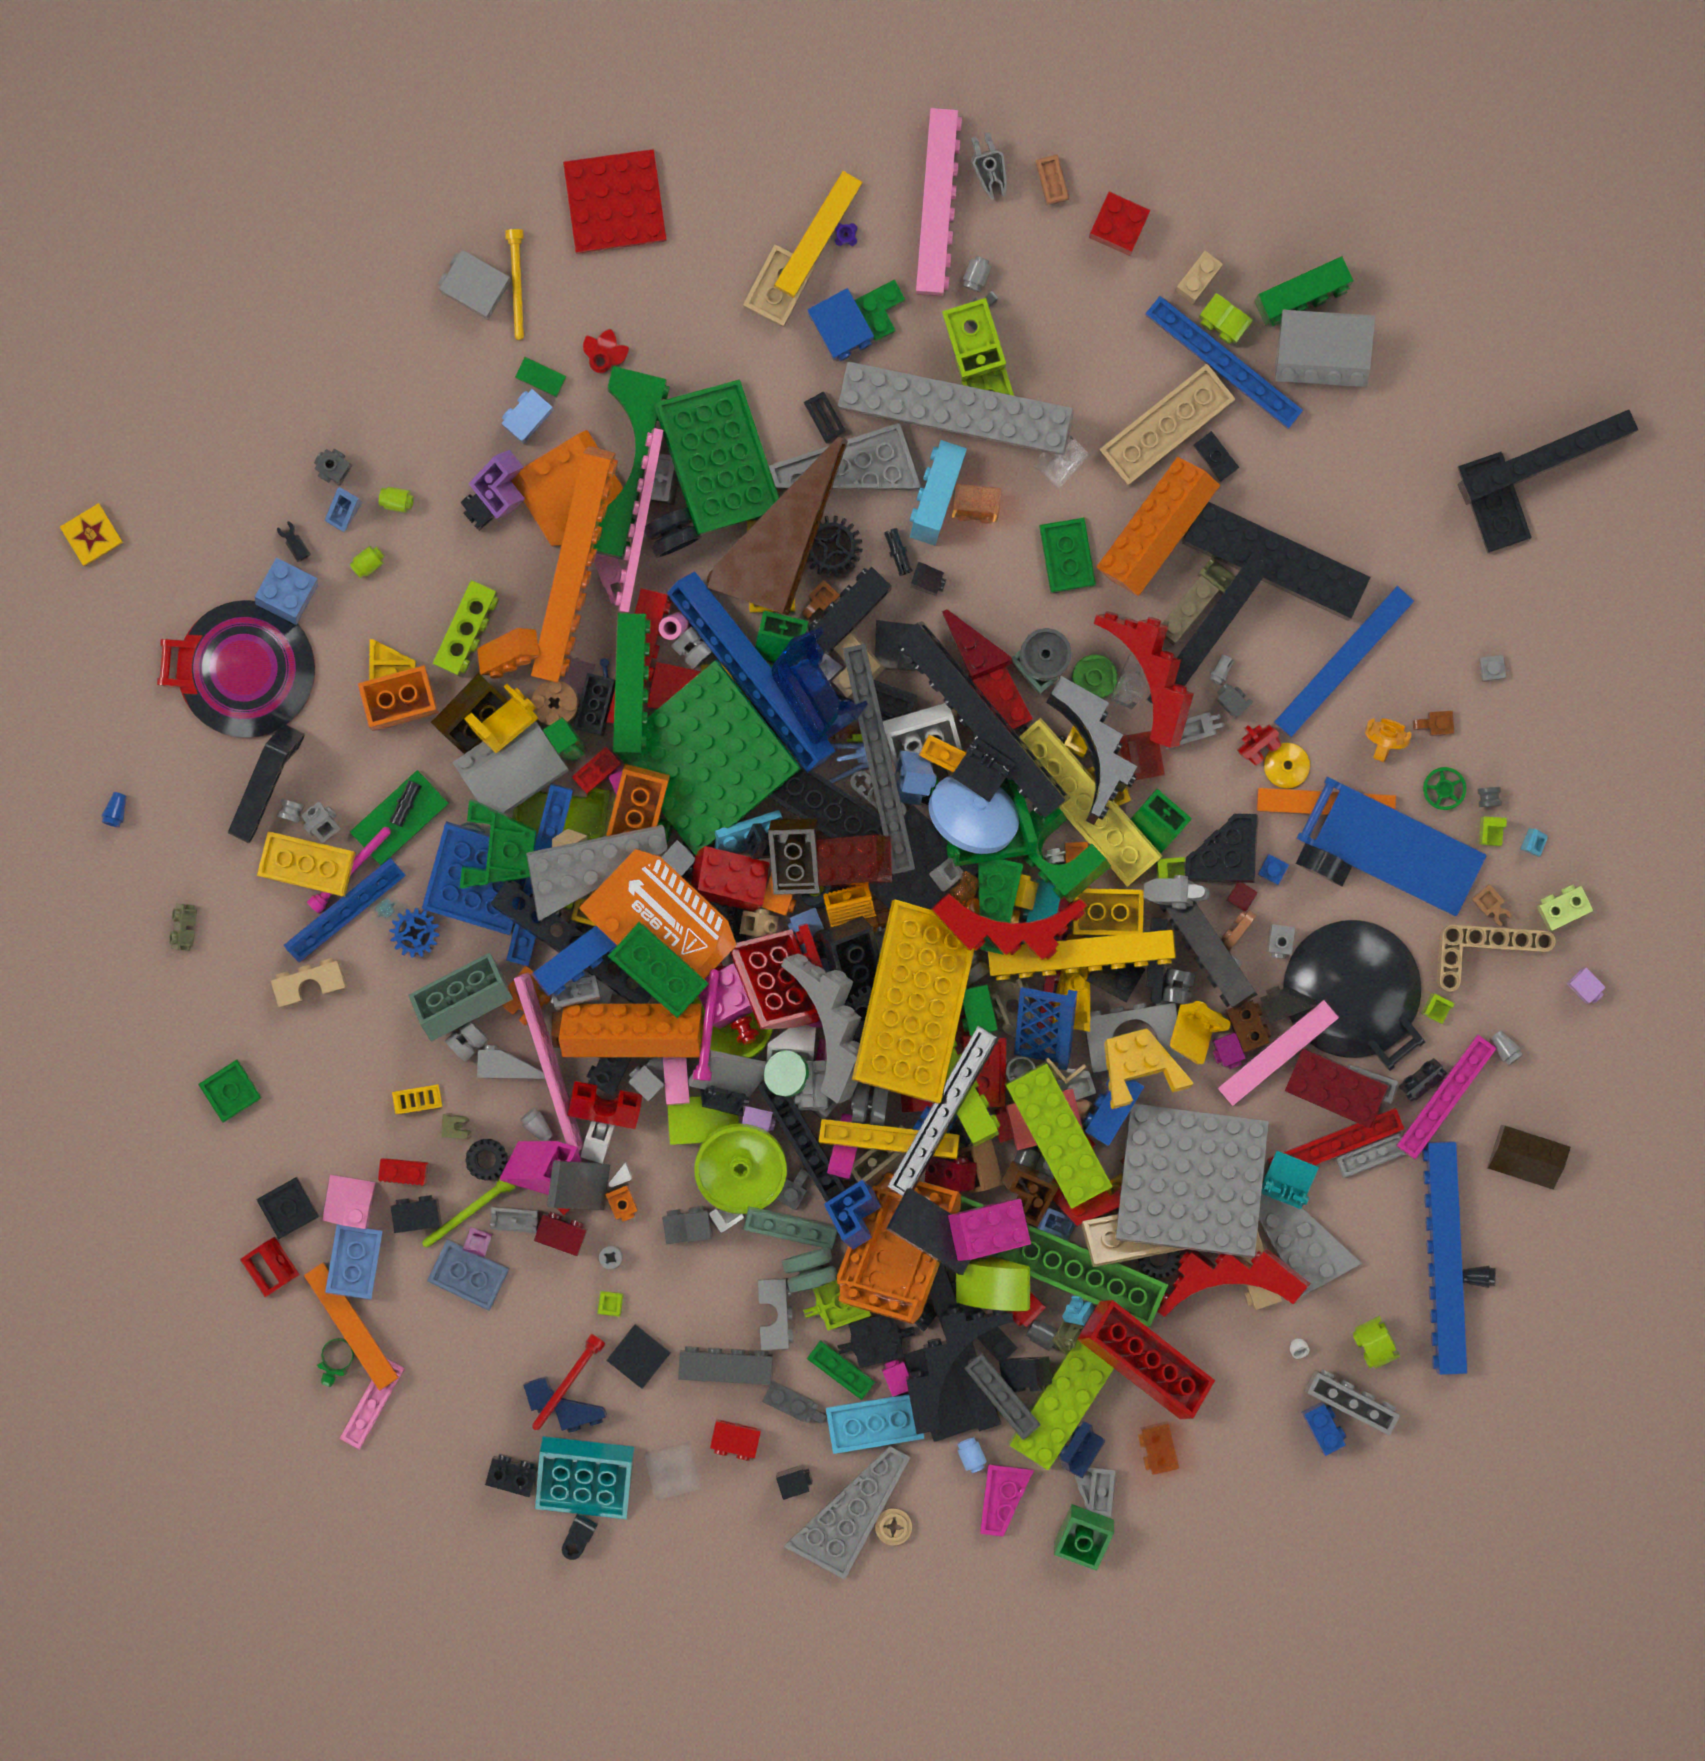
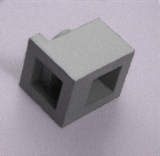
[1216,683,1253,719]

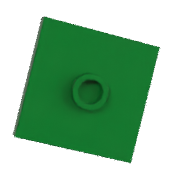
[198,1059,262,1123]

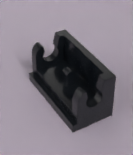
[874,680,917,717]

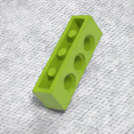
[432,580,499,677]

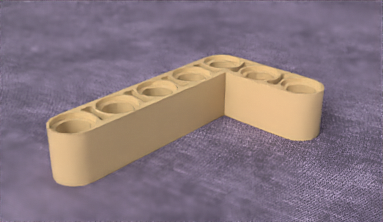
[1437,925,1556,992]

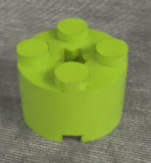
[1352,1315,1401,1369]

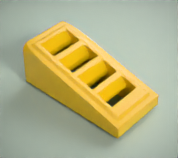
[392,1084,443,1115]

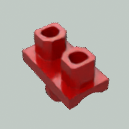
[1237,724,1281,766]

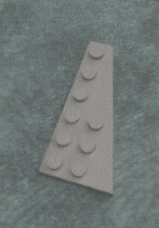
[769,423,921,489]
[526,825,667,921]
[1259,1172,1362,1297]
[784,1445,910,1580]

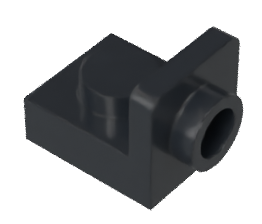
[744,823,770,859]

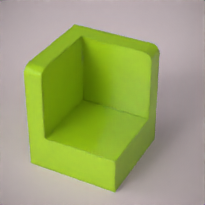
[1479,816,1507,846]
[1156,857,1185,879]
[1421,993,1455,1024]

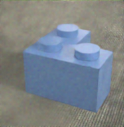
[894,750,936,805]

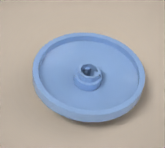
[929,775,1019,854]

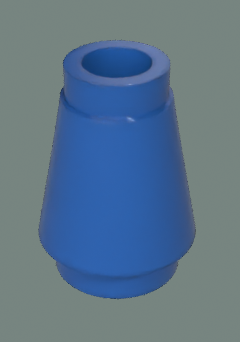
[101,792,126,828]

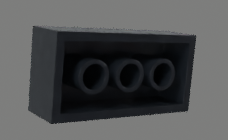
[808,567,892,656]
[820,916,880,1017]

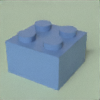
[255,558,318,625]

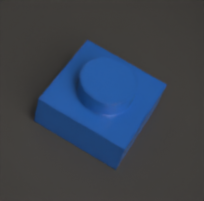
[1257,854,1289,885]

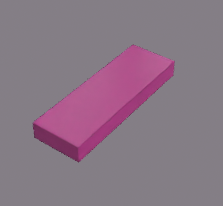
[827,1113,857,1179]

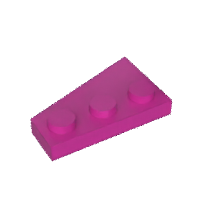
[980,1464,1034,1537]

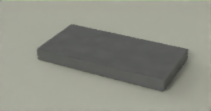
[547,1160,610,1210]

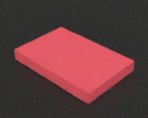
[1005,1088,1084,1150]

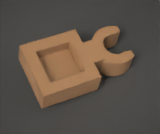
[1471,884,1512,926]

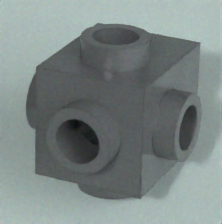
[314,449,353,485]

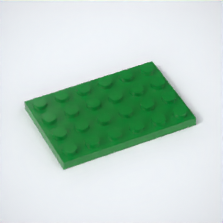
[654,379,779,535]

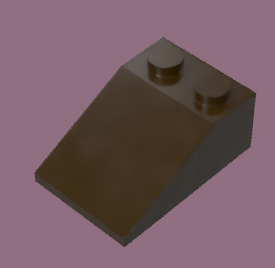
[768,818,820,894]

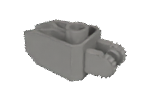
[970,132,1007,200]
[1143,875,1211,909]

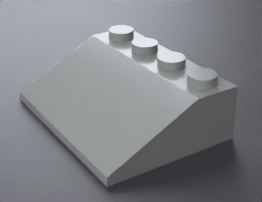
[1275,310,1375,387]
[452,721,569,814]

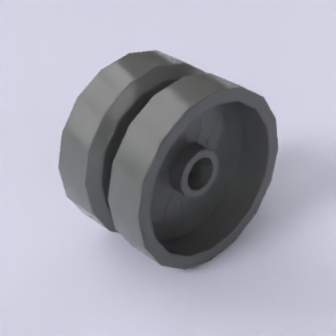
[1019,628,1072,681]
[851,1082,888,1126]

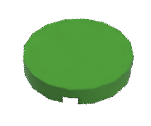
[1072,654,1118,699]

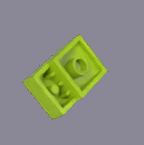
[667,1096,739,1145]
[956,1256,1030,1311]

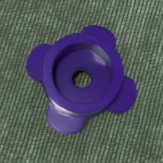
[835,223,857,246]

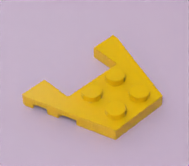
[1104,1028,1193,1109]

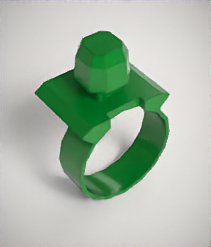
[317,1338,355,1387]

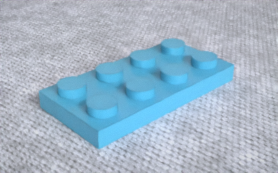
[826,1394,924,1454]

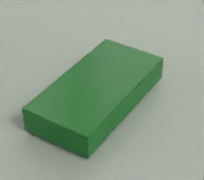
[515,357,567,398]

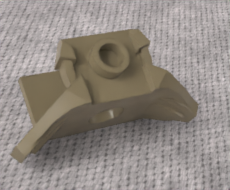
[989,975,1037,1038]

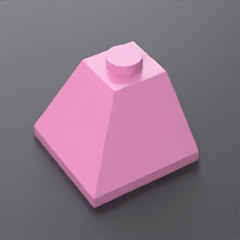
[322,1175,376,1229]

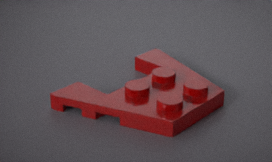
[1052,1132,1121,1227]

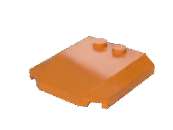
[511,430,623,547]

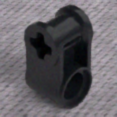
[562,1513,598,1560]

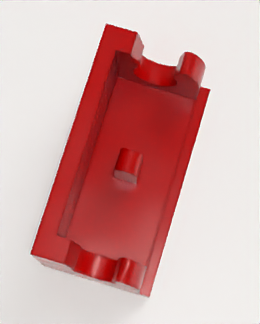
[572,747,621,794]

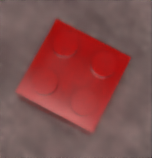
[1089,192,1151,256]

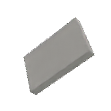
[688,1050,767,1097]

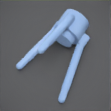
[828,743,869,783]

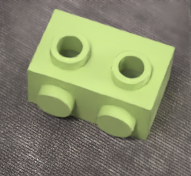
[1536,884,1593,931]

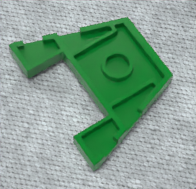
[460,799,537,889]

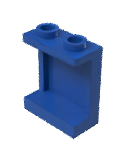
[807,288,874,361]

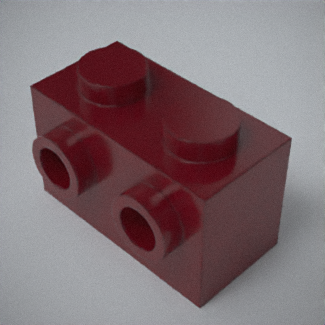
[924,1155,977,1192]
[534,1211,588,1256]

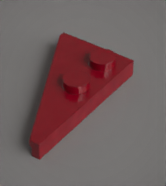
[942,609,1013,680]

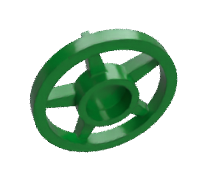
[1423,767,1467,810]

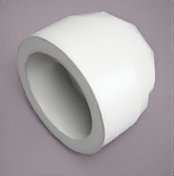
[1290,1338,1310,1359]

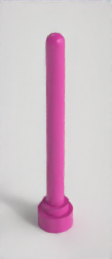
[307,827,391,914]
[693,969,719,1081]

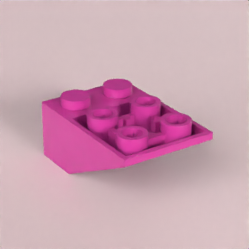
[500,1141,581,1195]

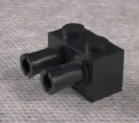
[586,1057,632,1096]
[485,1454,538,1497]

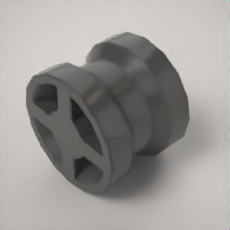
[1477,787,1502,807]

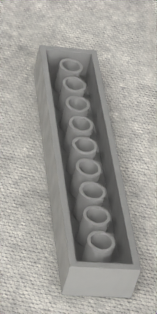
[838,362,1074,456]

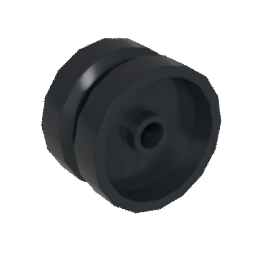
[644,507,702,558]

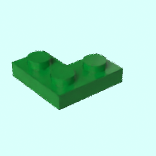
[855,279,905,342]

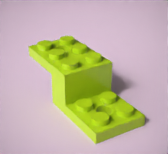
[942,298,1014,396]

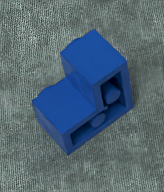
[824,1180,882,1249]

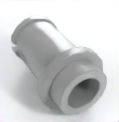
[1210,654,1235,685]

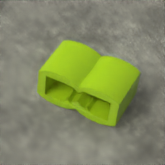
[1199,293,1253,345]

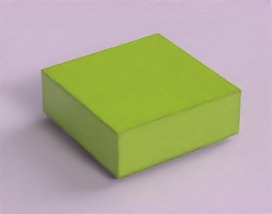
[597,1291,624,1317]

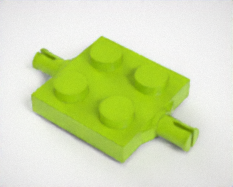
[803,1279,871,1331]

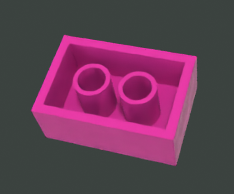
[948,1199,1031,1261]

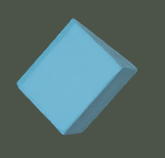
[1520,828,1548,857]

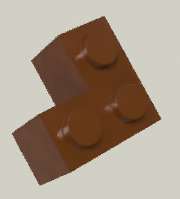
[1002,1160,1059,1227]

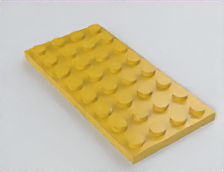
[852,899,974,1104]

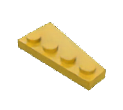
[1052,934,1090,1032]

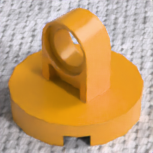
[1365,718,1411,763]

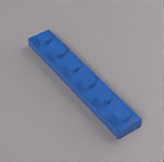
[284,858,406,962]

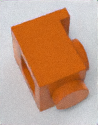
[605,1185,638,1222]

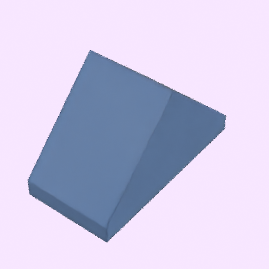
[324,487,362,532]
[1035,1207,1075,1240]

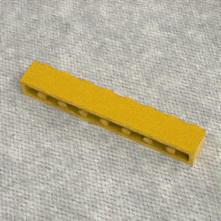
[988,930,1176,981]

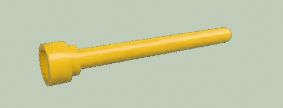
[505,229,524,340]

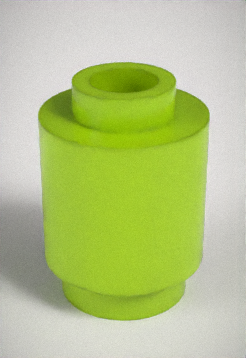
[378,486,414,513]
[350,545,385,578]

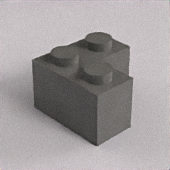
[662,1206,713,1245]

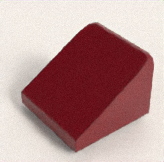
[1226,883,1258,912]

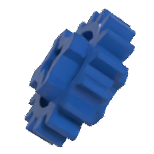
[389,908,440,958]

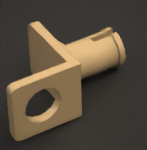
[1045,1058,1086,1084]

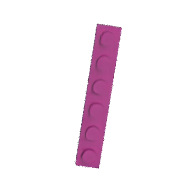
[1396,1035,1497,1159]

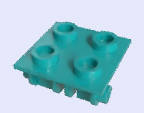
[1261,1151,1319,1209]

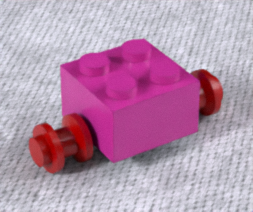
[698,962,759,1045]

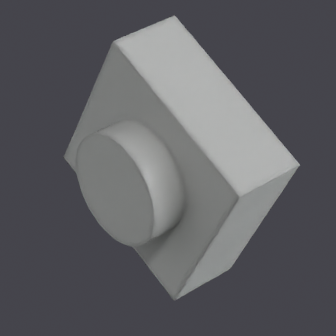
[1479,655,1506,681]

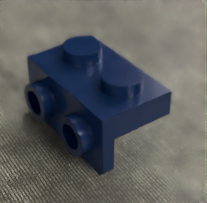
[1060,1421,1105,1478]

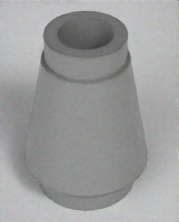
[1491,1030,1523,1066]
[521,1108,553,1141]

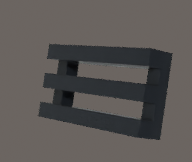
[804,391,846,443]

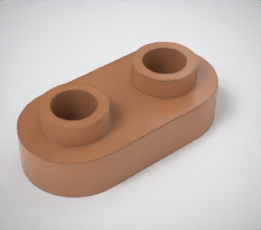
[1221,910,1256,951]

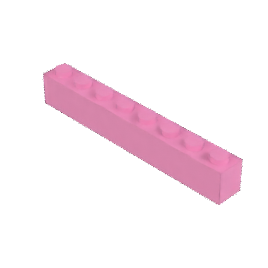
[916,108,962,296]

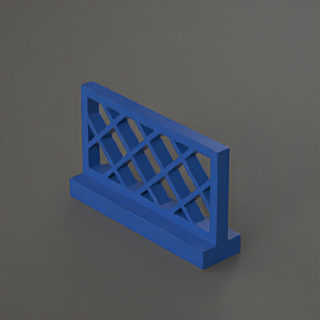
[1014,987,1078,1071]

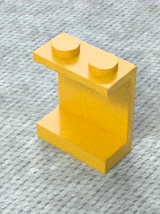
[464,684,538,754]

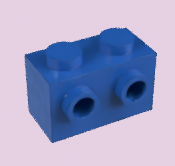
[1301,1402,1347,1456]

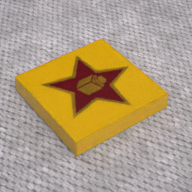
[60,503,123,567]

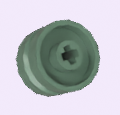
[781,1247,837,1293]

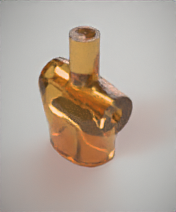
[950,871,979,908]

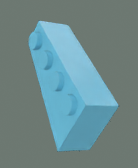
[909,440,967,546]

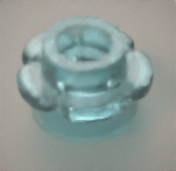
[374,898,395,918]

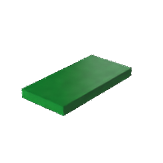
[350,770,449,866]
[608,921,709,1018]

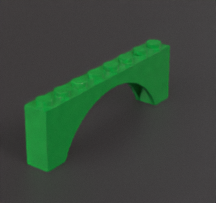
[594,366,670,560]

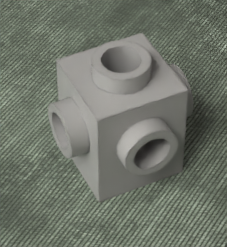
[301,802,340,843]

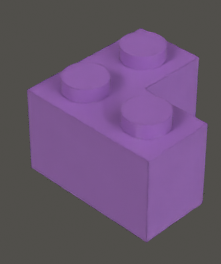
[469,450,525,519]

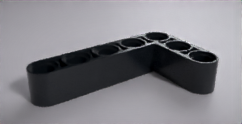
[228,723,305,844]

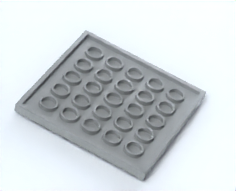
[1115,1104,1269,1258]

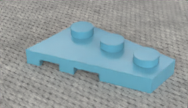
[714,810,782,854]

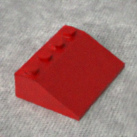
[730,929,820,1029]

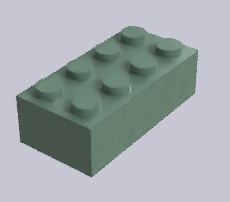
[408,953,513,1042]

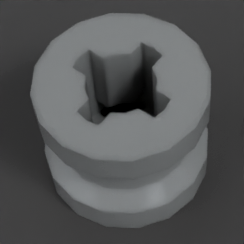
[277,799,304,823]
[599,1245,623,1269]

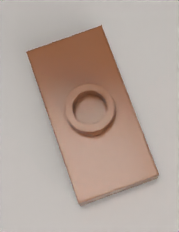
[1035,154,1069,205]

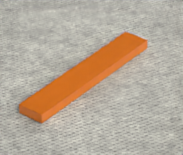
[1256,788,1396,815]
[304,1262,399,1391]

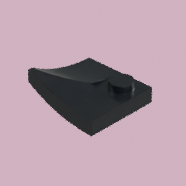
[875,620,918,671]
[1086,963,1145,1003]

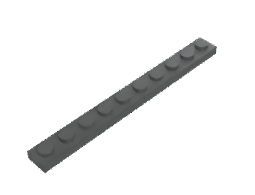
[843,644,915,875]

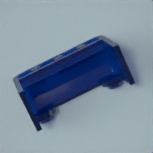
[771,627,868,744]

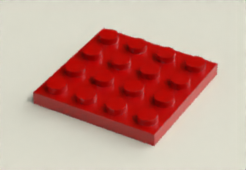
[563,149,667,254]

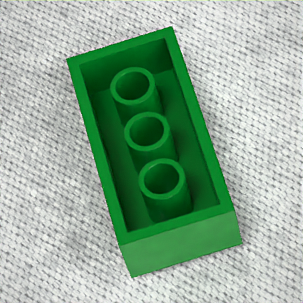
[1254,256,1354,327]

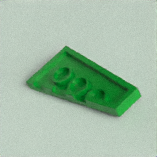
[978,859,1023,955]

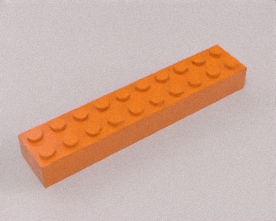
[531,446,618,683]

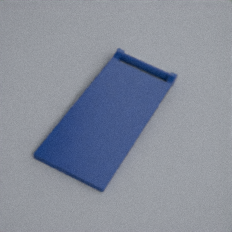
[1296,777,1486,916]

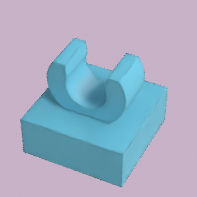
[1062,1295,1095,1326]

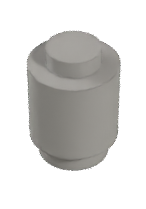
[963,256,992,292]

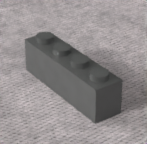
[678,1346,773,1385]

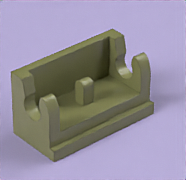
[1197,557,1236,595]
[441,1113,471,1139]

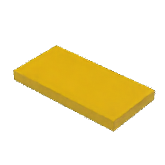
[257,831,356,897]

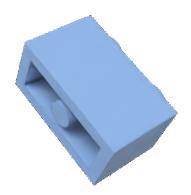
[502,389,554,444]

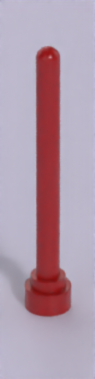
[532,1334,606,1430]

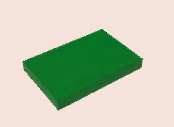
[1039,517,1096,593]

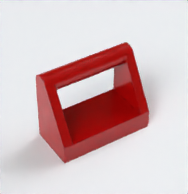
[240,1236,300,1297]

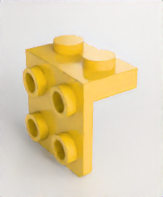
[1170,1001,1231,1065]

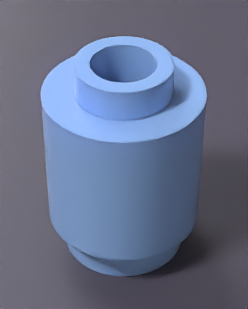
[957,1437,987,1473]

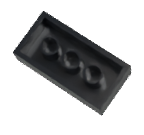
[573,673,616,736]

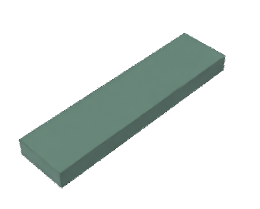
[743,1206,838,1250]

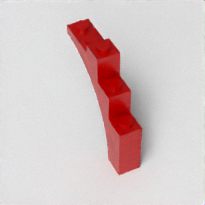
[1094,611,1194,748]
[930,894,1087,960]
[1157,1249,1311,1317]

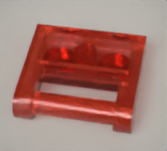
[1119,731,1165,781]

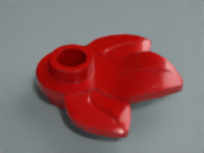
[583,329,629,373]

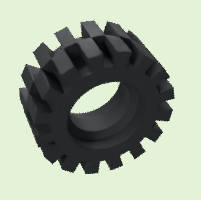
[465,1139,508,1181]
[1138,1251,1180,1279]

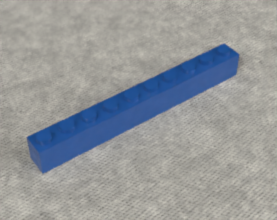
[667,571,836,773]
[1422,1141,1467,1375]

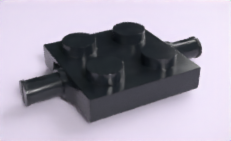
[837,1315,916,1368]

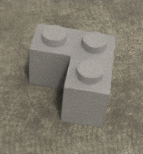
[629,1057,665,1101]

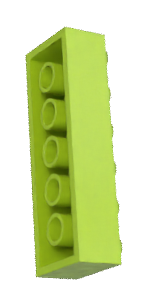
[1005,1062,1113,1209]
[1008,1329,1114,1470]

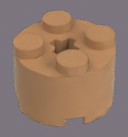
[531,681,579,726]

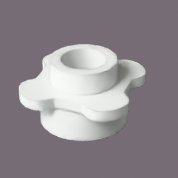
[1043,848,1066,864]

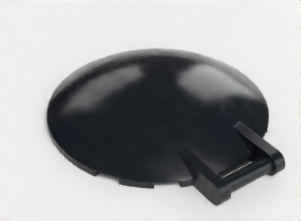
[1283,920,1426,1071]

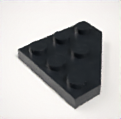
[1185,813,1258,883]

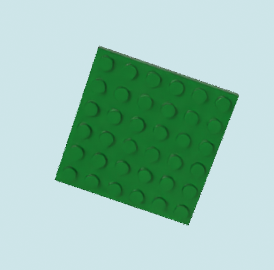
[612,660,802,855]

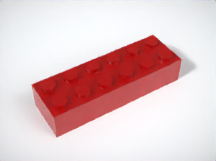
[1077,1300,1215,1420]

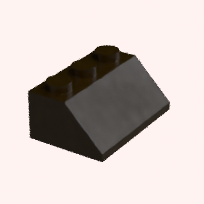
[431,673,508,754]
[1487,1125,1571,1190]

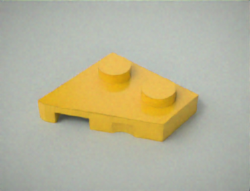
[369,639,416,680]

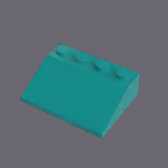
[535,1436,634,1520]

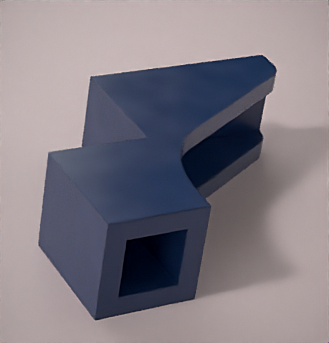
[523,1376,607,1433]

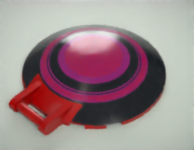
[157,600,315,738]

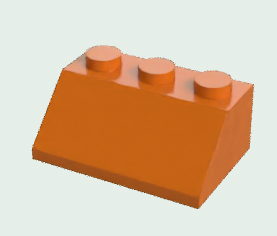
[358,665,439,731]

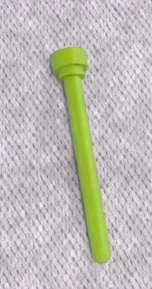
[422,1176,517,1248]

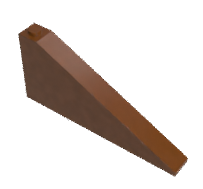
[707,437,848,616]

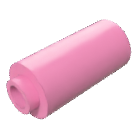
[659,612,691,640]

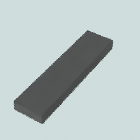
[964,1353,1041,1440]

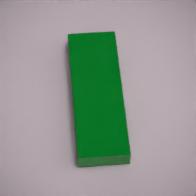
[806,1340,876,1400]

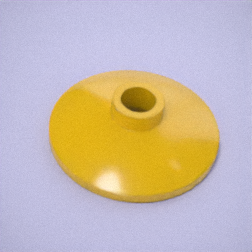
[1264,743,1310,789]

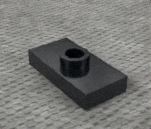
[1193,431,1239,482]

